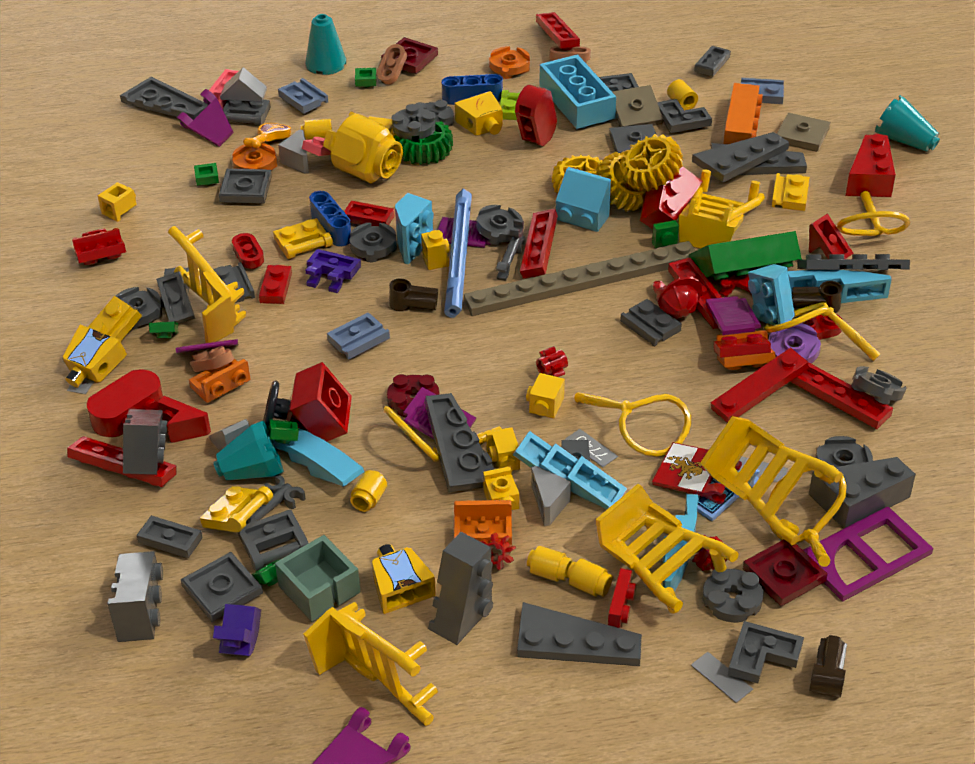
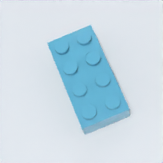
[539,54,616,129]

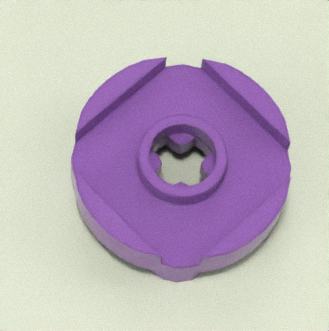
[769,323,821,363]

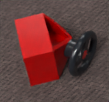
[263,362,352,442]

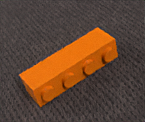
[723,83,763,144]

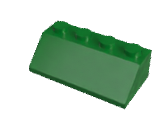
[689,231,802,281]

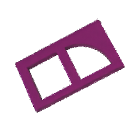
[803,506,934,602]

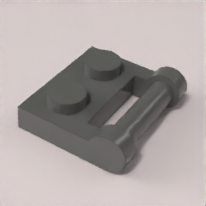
[223,100,271,126]
[238,509,309,571]

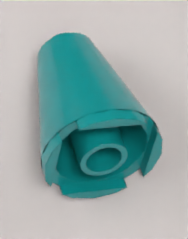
[305,14,346,75]
[875,95,940,152]

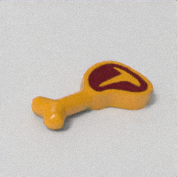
[243,123,291,149]

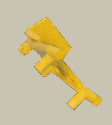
[679,170,765,248]
[168,226,246,343]
[700,416,843,545]
[596,484,739,614]
[303,602,438,726]

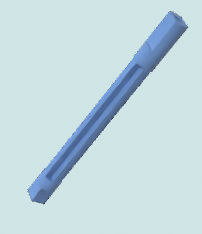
[444,189,472,318]

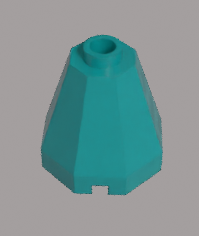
[213,421,284,480]

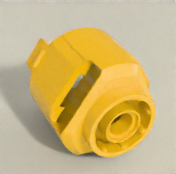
[323,112,403,184]

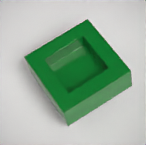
[355,68,377,88]
[194,163,219,186]
[652,220,679,249]
[149,322,179,339]
[269,420,299,444]
[251,559,281,587]

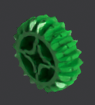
[394,121,453,165]

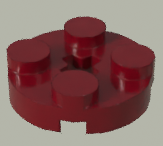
[387,374,440,418]

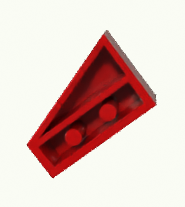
[845,134,896,197]
[640,167,703,230]

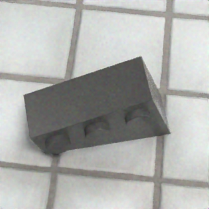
[123,409,167,475]
[809,457,916,529]
[428,532,493,645]
[107,551,163,642]

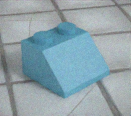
[556,167,611,232]

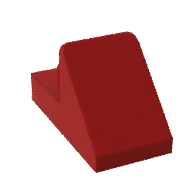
[809,213,854,259]
[158,396,211,443]

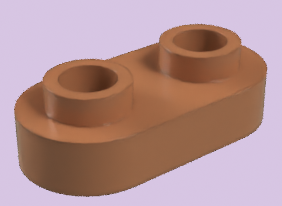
[377,44,407,84]
[549,46,591,63]
[190,346,234,372]

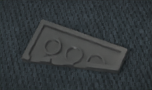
[120,77,209,120]
[692,132,789,182]
[711,143,807,175]
[797,254,910,270]
[424,393,494,492]
[517,602,642,666]

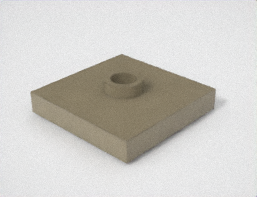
[612,85,664,127]
[777,113,831,151]

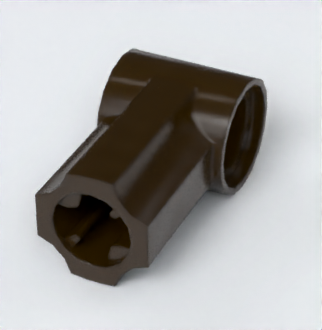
[389,278,438,311]
[792,281,842,313]
[809,635,847,698]

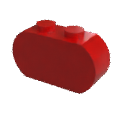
[515,84,557,146]
[87,369,163,437]

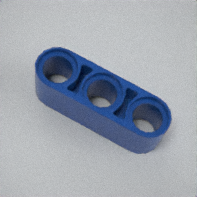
[441,74,503,105]
[309,191,351,247]

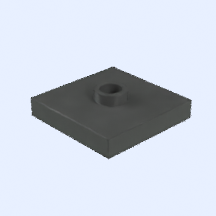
[609,124,656,153]
[218,169,272,203]
[180,552,263,622]

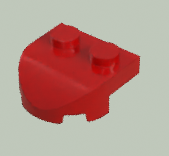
[72,228,126,265]

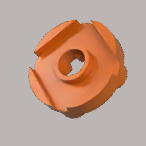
[489,46,530,79]
[232,143,277,170]

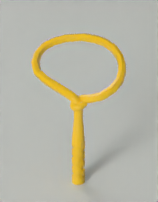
[837,191,910,236]
[764,303,880,361]
[574,392,691,457]
[383,406,502,462]
[768,465,847,567]

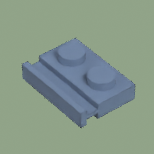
[278,78,328,114]
[741,78,784,104]
[327,313,390,360]

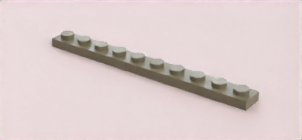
[464,241,696,316]

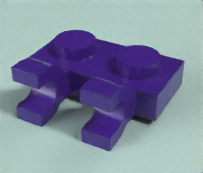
[305,249,361,293]

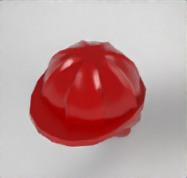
[653,276,702,318]

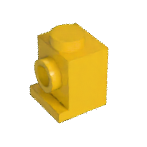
[97,182,137,222]
[421,230,450,270]
[486,427,520,470]
[483,466,519,510]

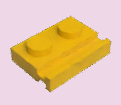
[772,173,810,211]
[88,296,142,342]

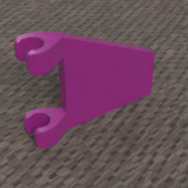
[177,89,234,147]
[313,707,411,764]

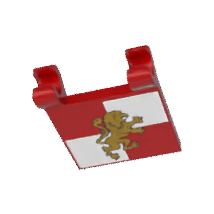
[652,442,742,504]

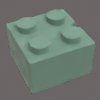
[275,535,361,622]

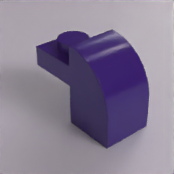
[213,604,262,656]

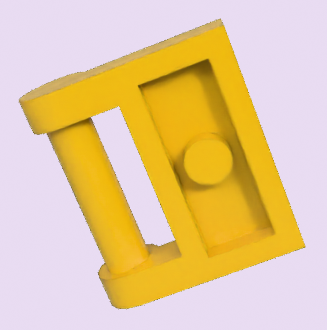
[273,218,333,259]
[200,486,273,532]

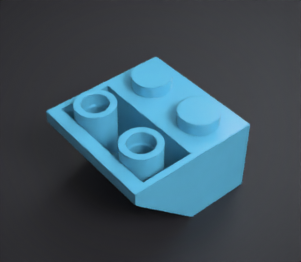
[395,193,434,264]
[748,264,795,326]

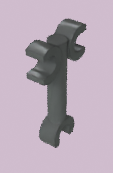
[496,219,525,281]
[246,475,306,524]

